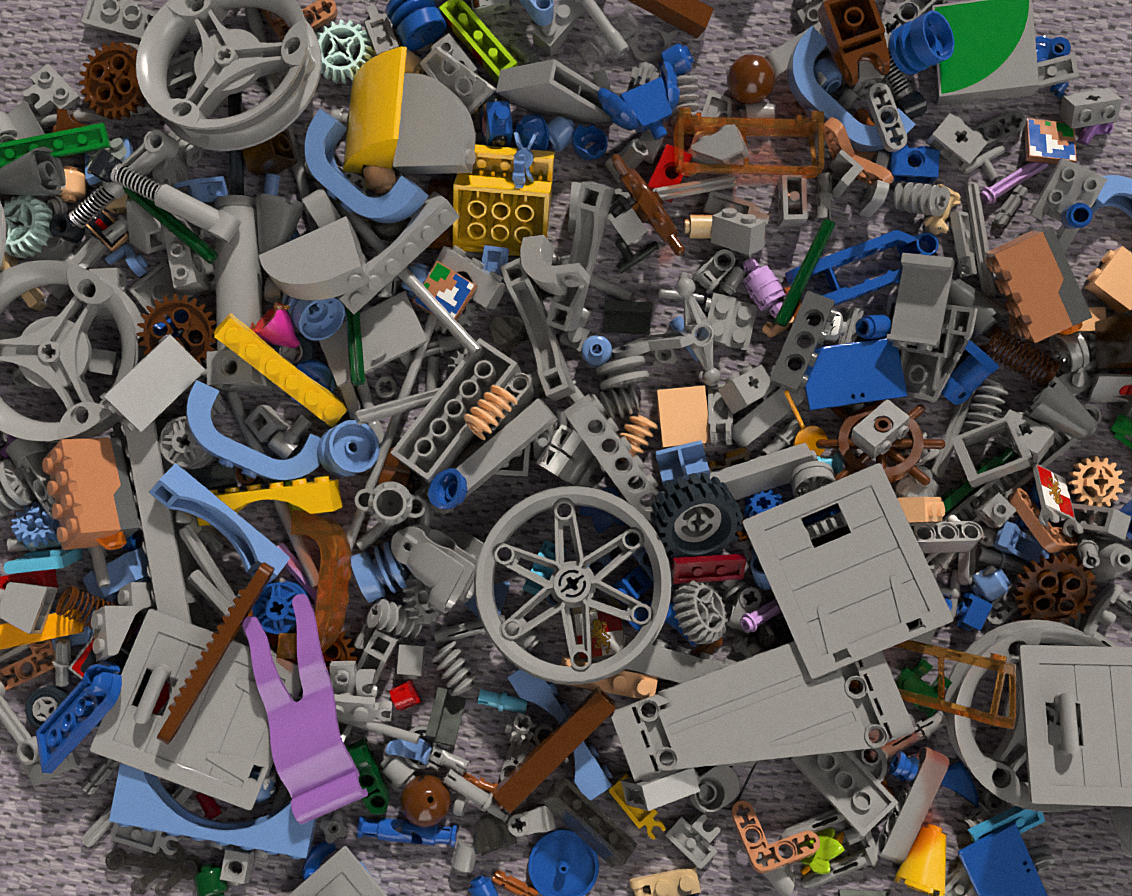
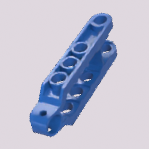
[785,230,939,306]

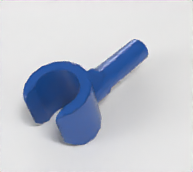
[1050,82,1069,100]

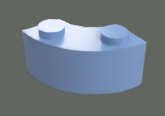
[82,547,150,604]

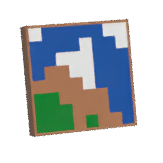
[1024,118,1077,164]
[413,261,478,321]

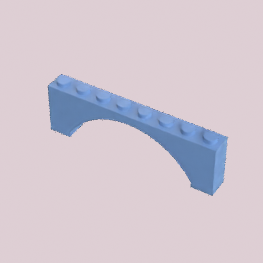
[109,763,317,859]

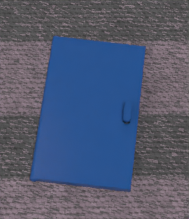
[800,338,908,411]
[957,821,1048,896]

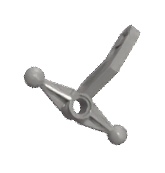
[612,278,721,386]

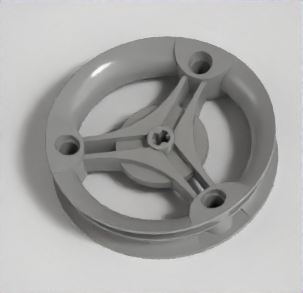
[136,0,322,151]
[0,260,148,443]
[943,619,1108,812]

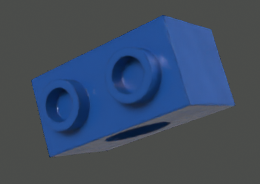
[886,145,940,184]

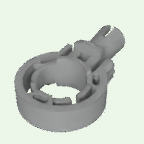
[404,726,470,776]

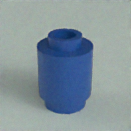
[1061,203,1093,229]
[855,315,892,339]
[468,875,499,896]

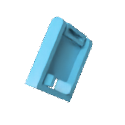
[4,548,82,574]

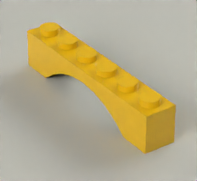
[214,313,348,428]
[197,476,342,526]

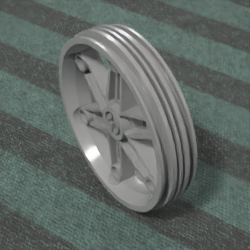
[474,486,671,685]

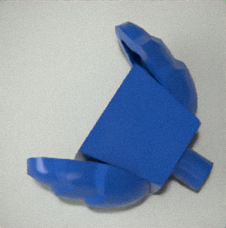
[597,61,680,141]

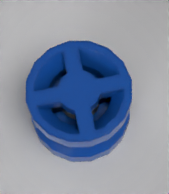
[890,750,919,781]

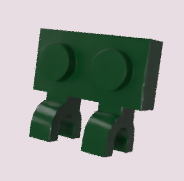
[894,658,953,717]

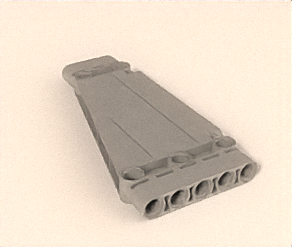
[610,641,914,782]

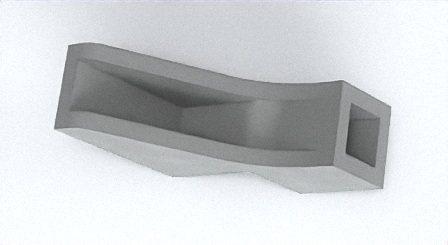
[91,582,157,662]

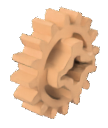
[1067,456,1125,507]

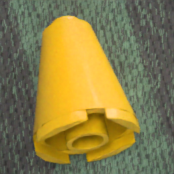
[894,824,946,896]

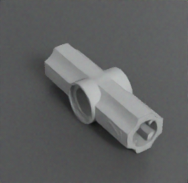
[44,234,108,302]

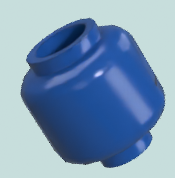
[658,43,695,76]

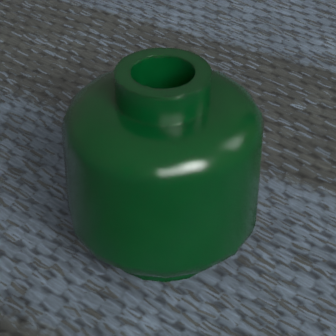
[193,863,229,896]

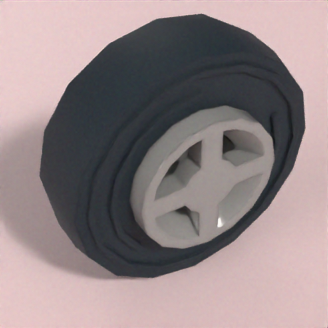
[25,686,68,729]

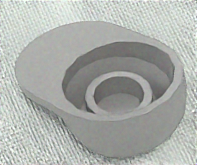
[689,766,740,813]

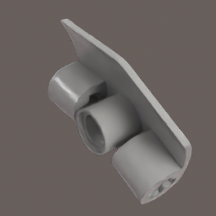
[0,100,45,143]

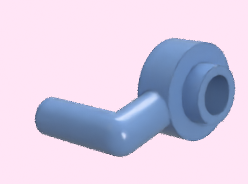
[105,244,149,277]

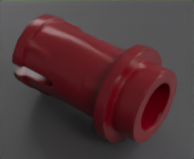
[194,792,222,820]

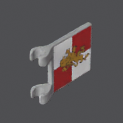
[1032,464,1083,538]

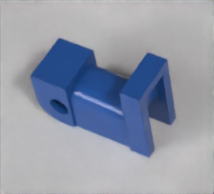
[941,340,1000,405]

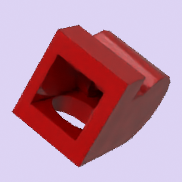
[389,679,421,711]

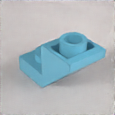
[522,540,567,595]

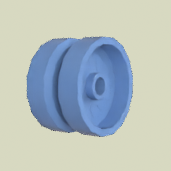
[317,420,380,478]

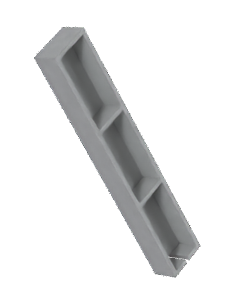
[121,412,207,697]

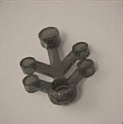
[105,833,203,896]

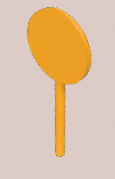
[784,390,827,456]

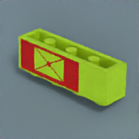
[439,0,518,84]

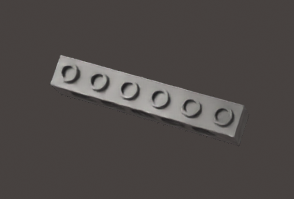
[152,154,209,296]
[564,394,664,525]

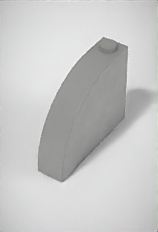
[496,59,612,123]
[393,73,476,174]
[259,216,371,301]

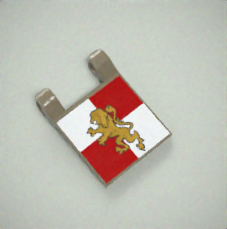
[572,594,624,659]

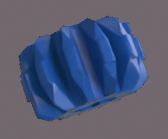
[744,489,783,518]

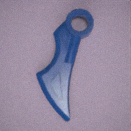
[894,754,979,808]

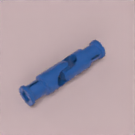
[357,816,458,847]

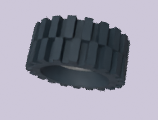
[650,473,743,559]

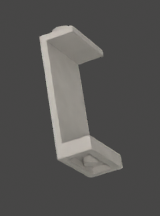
[886,253,955,352]
[100,334,205,432]

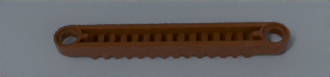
[157,562,275,745]

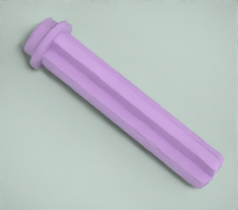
[980,162,1048,205]
[277,543,326,607]
[740,598,781,632]

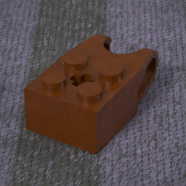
[817,0,890,86]

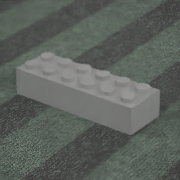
[390,338,522,484]

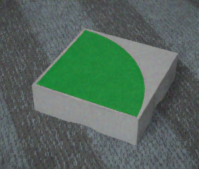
[931,0,1039,106]

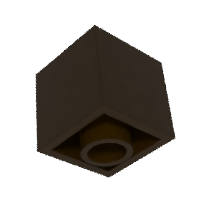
[242,129,298,175]

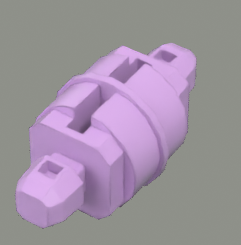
[743,258,786,318]

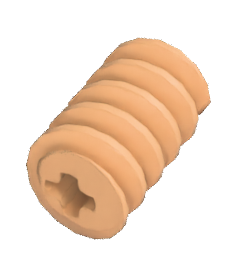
[464,385,518,440]
[619,414,658,462]

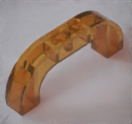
[276,510,351,659]

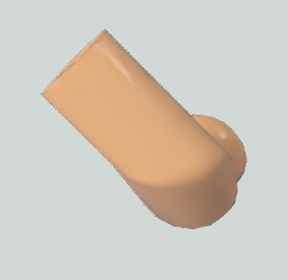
[762,315,794,337]

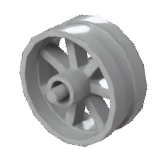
[1049,331,1090,374]
[790,461,836,498]

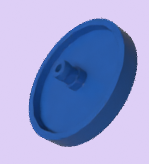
[528,828,599,896]

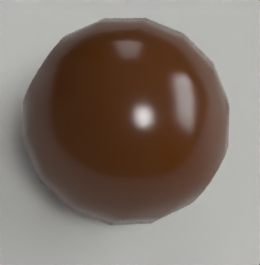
[727,54,775,104]
[400,775,451,828]

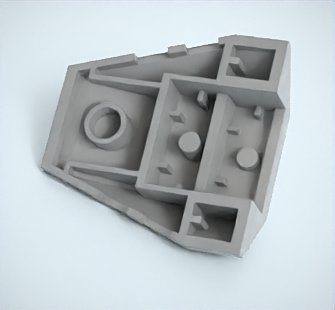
[885,296,978,402]

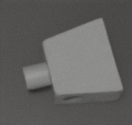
[0,582,58,634]

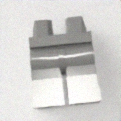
[536,424,604,488]

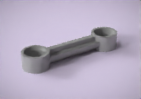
[0,681,40,765]

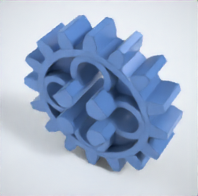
[11,501,60,547]

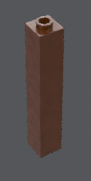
[628,0,714,38]
[493,686,616,813]

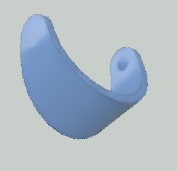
[386,738,432,765]

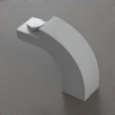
[520,235,590,295]

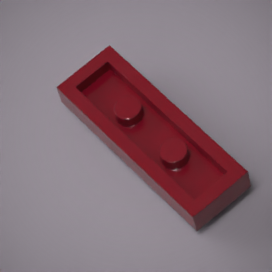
[671,554,747,584]

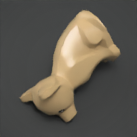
[923,184,961,235]

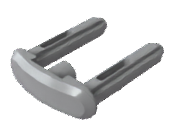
[1079,584,1132,647]
[781,808,878,889]

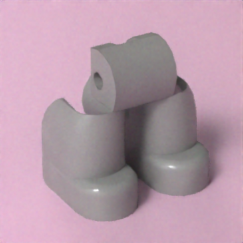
[391,524,484,613]

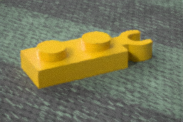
[608,773,665,840]

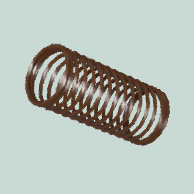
[980,326,1060,388]
[56,585,139,643]

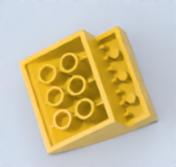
[343,47,407,174]
[453,145,555,256]

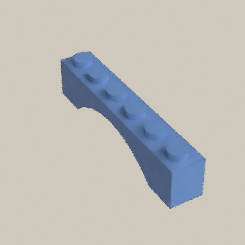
[149,463,290,585]
[507,668,613,802]

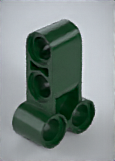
[346,737,390,815]

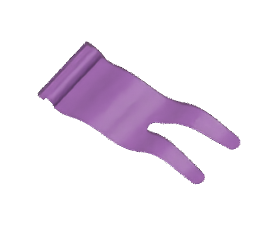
[243,594,368,824]

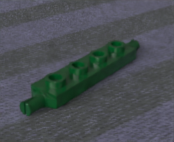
[941,447,1014,513]

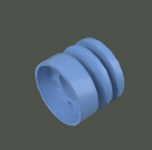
[281,294,345,341]
[350,540,408,603]

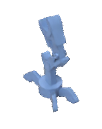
[511,132,537,188]

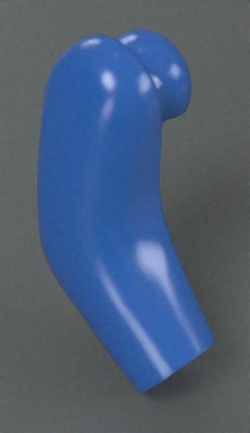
[301,841,336,881]

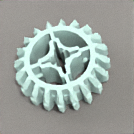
[316,19,375,85]
[3,195,53,259]

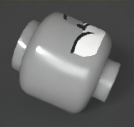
[810,312,847,342]

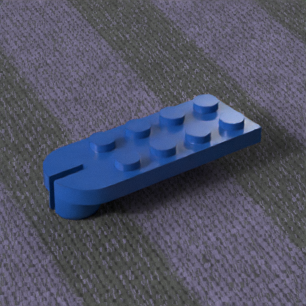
[36,661,122,774]

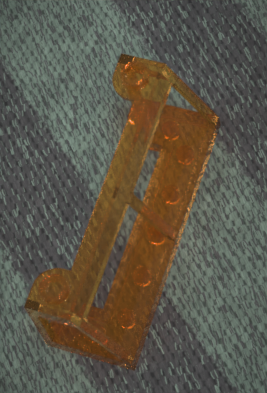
[673,107,824,179]
[850,640,1016,729]

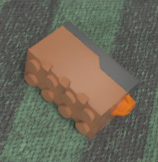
[984,226,1092,343]
[42,437,140,550]

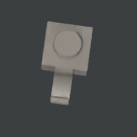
[559,308,592,352]

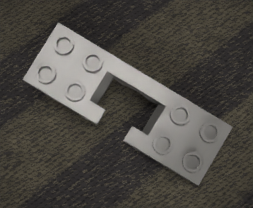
[994,158,1108,299]

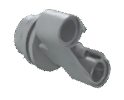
[355,482,426,525]

